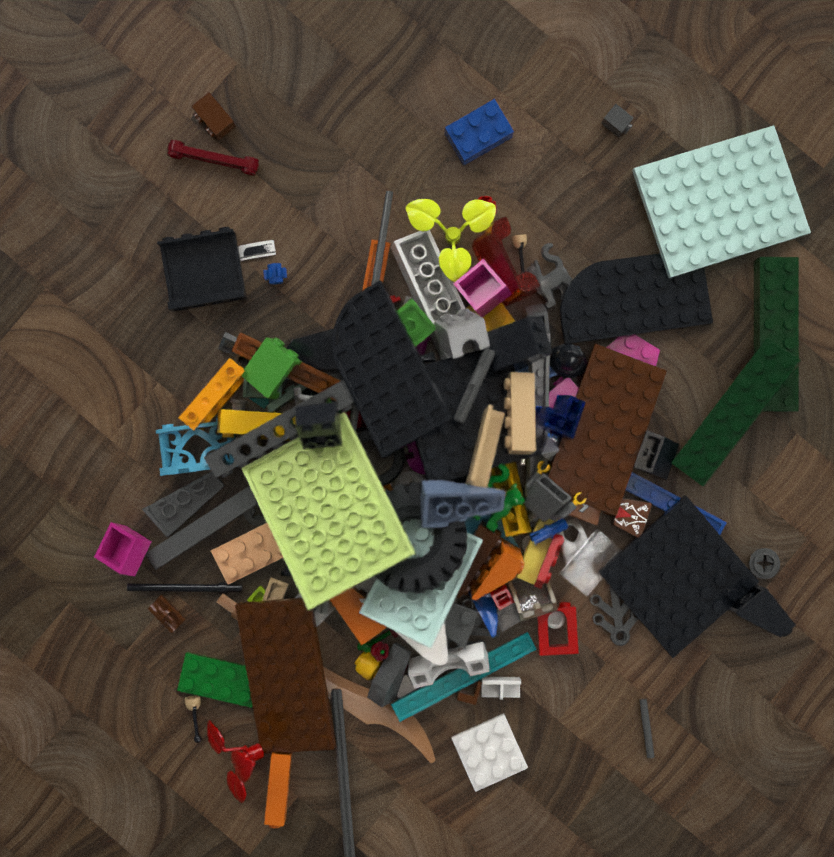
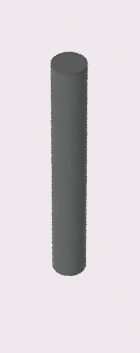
[639,699,655,758]

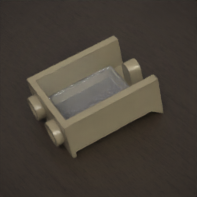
[507,576,558,622]

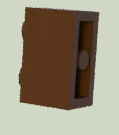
[191,92,236,140]

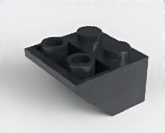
[295,402,343,450]
[633,430,679,480]

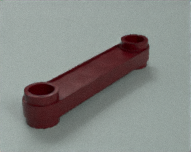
[167,140,259,176]

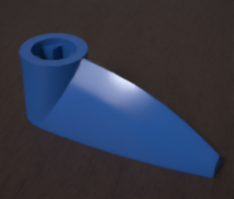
[468,590,498,638]

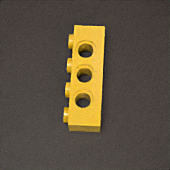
[491,462,532,537]

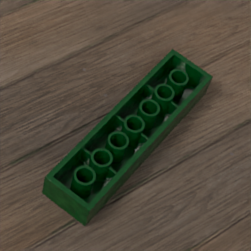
[754,257,799,412]
[672,337,801,487]

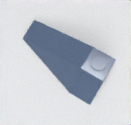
[420,480,505,528]

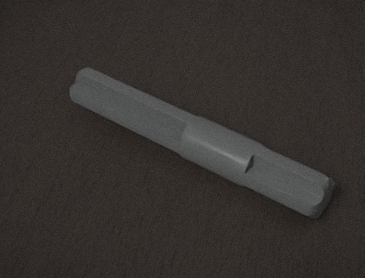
[454,348,495,423]

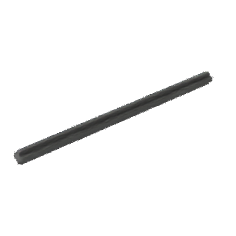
[331,689,355,857]

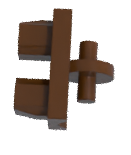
[147,595,186,633]

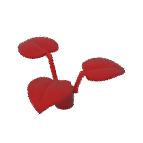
[207,720,264,803]

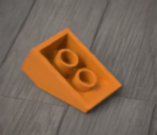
[470,538,524,600]

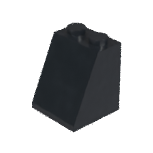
[487,316,553,371]
[728,585,796,638]

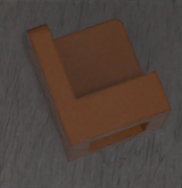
[457,679,482,705]

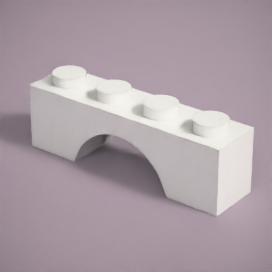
[408,642,489,688]

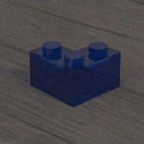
[535,395,586,439]

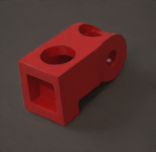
[490,584,514,611]

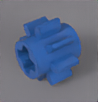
[263,263,287,285]

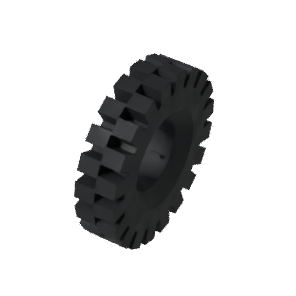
[375,483,468,594]

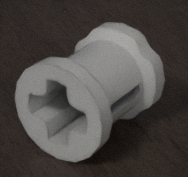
[230,399,248,411]

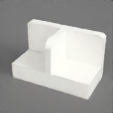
[481,677,521,700]

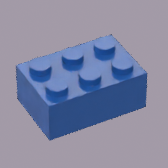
[444,99,514,166]

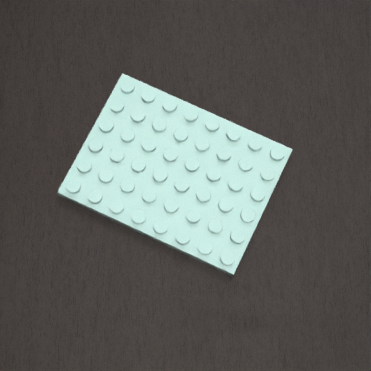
[632,125,811,278]

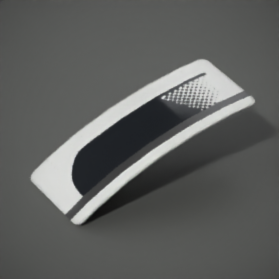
[238,240,276,261]

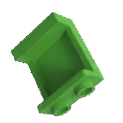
[241,337,302,399]

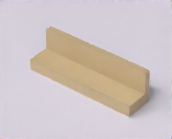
[466,405,505,488]

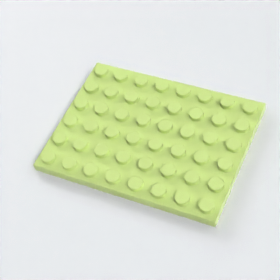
[242,412,416,610]

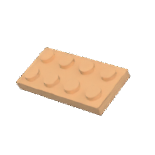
[211,523,284,585]

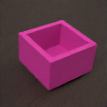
[453,259,511,318]
[94,522,152,577]

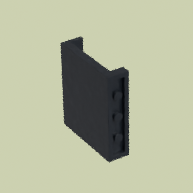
[157,227,247,312]

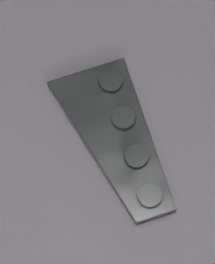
[142,471,226,538]

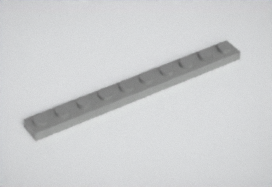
[526,333,550,527]

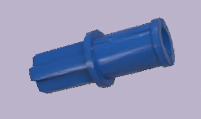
[529,519,568,545]

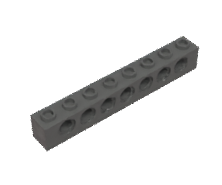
[204,380,354,478]

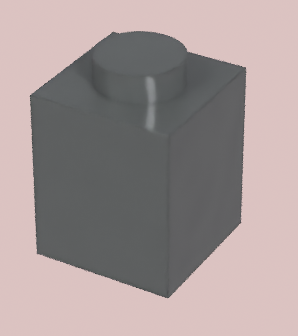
[601,104,633,138]

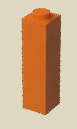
[264,752,293,828]

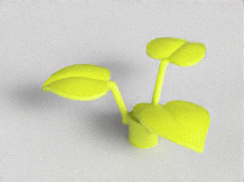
[405,199,496,282]

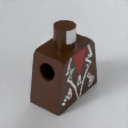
[603,499,652,537]

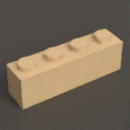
[504,372,536,455]

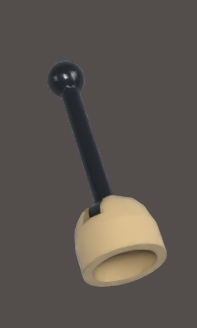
[511,234,527,281]
[185,695,202,743]

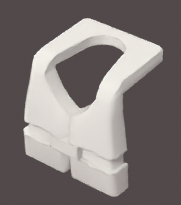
[558,518,594,564]

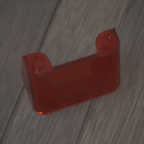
[472,216,540,306]

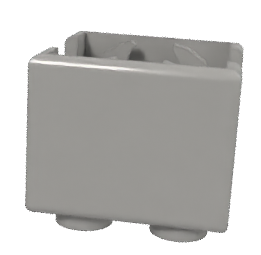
[434,309,490,359]

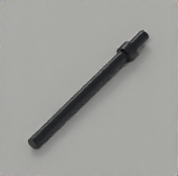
[127,582,243,594]

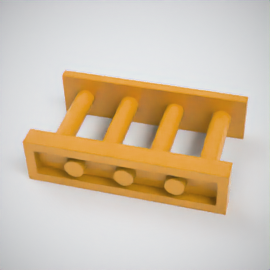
[179,358,245,431]

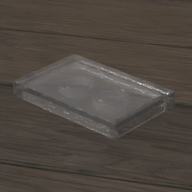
[560,529,622,597]

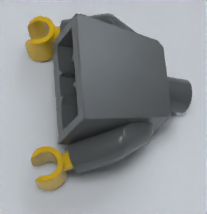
[524,461,587,522]

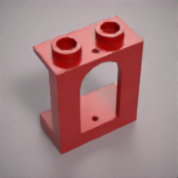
[537,602,579,656]

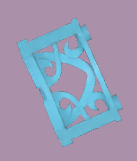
[156,418,236,476]

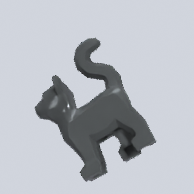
[523,243,572,310]

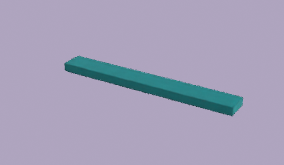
[391,632,537,722]

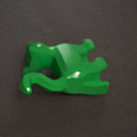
[472,464,525,532]

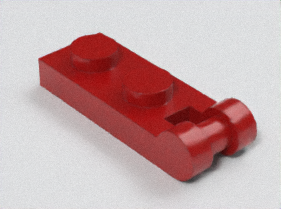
[534,534,564,589]

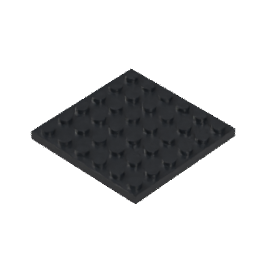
[415,349,542,481]
[598,495,759,658]

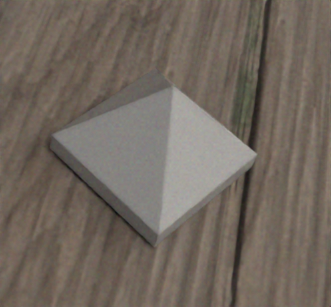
[541,436,559,461]

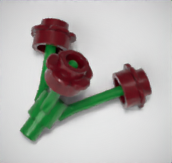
[357,628,409,674]

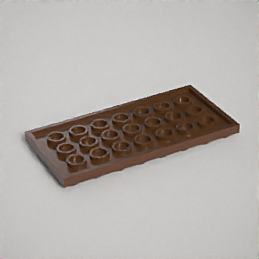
[547,344,667,516]
[235,598,337,754]

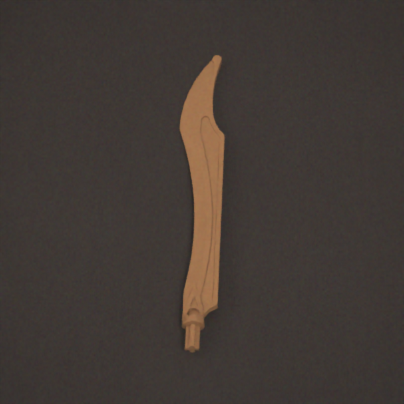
[216,593,435,763]

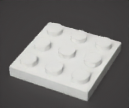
[451,713,528,792]

